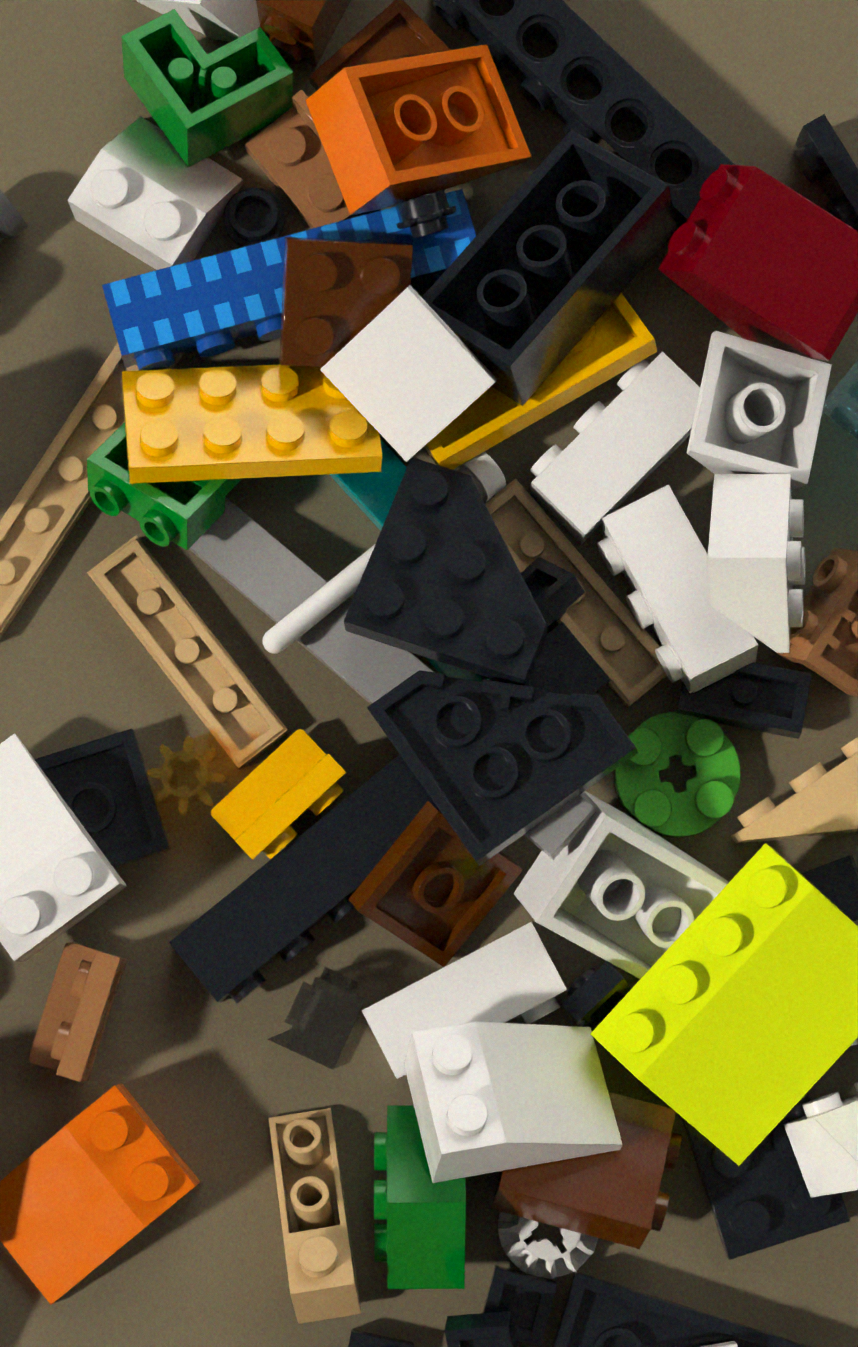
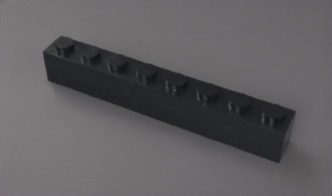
[169,622,611,1004]

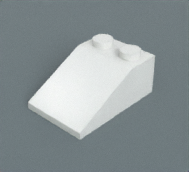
[0,733,127,962]
[514,791,729,979]
[404,1022,623,1183]

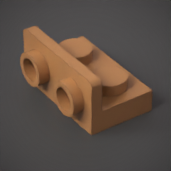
[245,90,360,229]
[776,548,858,697]
[29,942,127,1082]

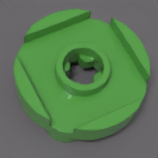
[614,711,741,838]

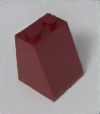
[658,164,858,361]

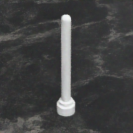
[262,452,506,654]

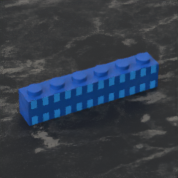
[102,189,476,371]

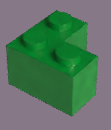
[121,9,293,167]
[374,1105,466,1289]

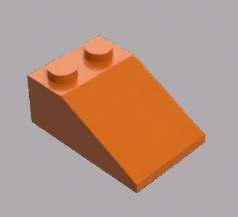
[305,44,532,215]
[0,1084,201,1305]

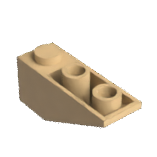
[730,737,858,844]
[268,1108,362,1324]

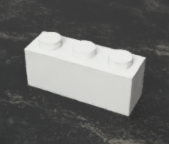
[529,351,700,545]
[597,484,758,693]
[361,922,567,1079]

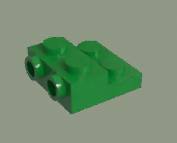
[87,422,243,550]

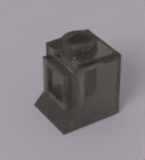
[268,967,366,1070]

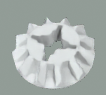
[498,1212,598,1279]

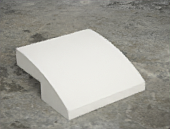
[320,285,497,462]

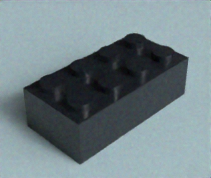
[422,130,677,406]

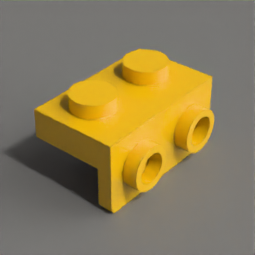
[211,729,346,860]

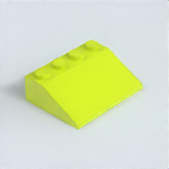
[590,843,858,1166]

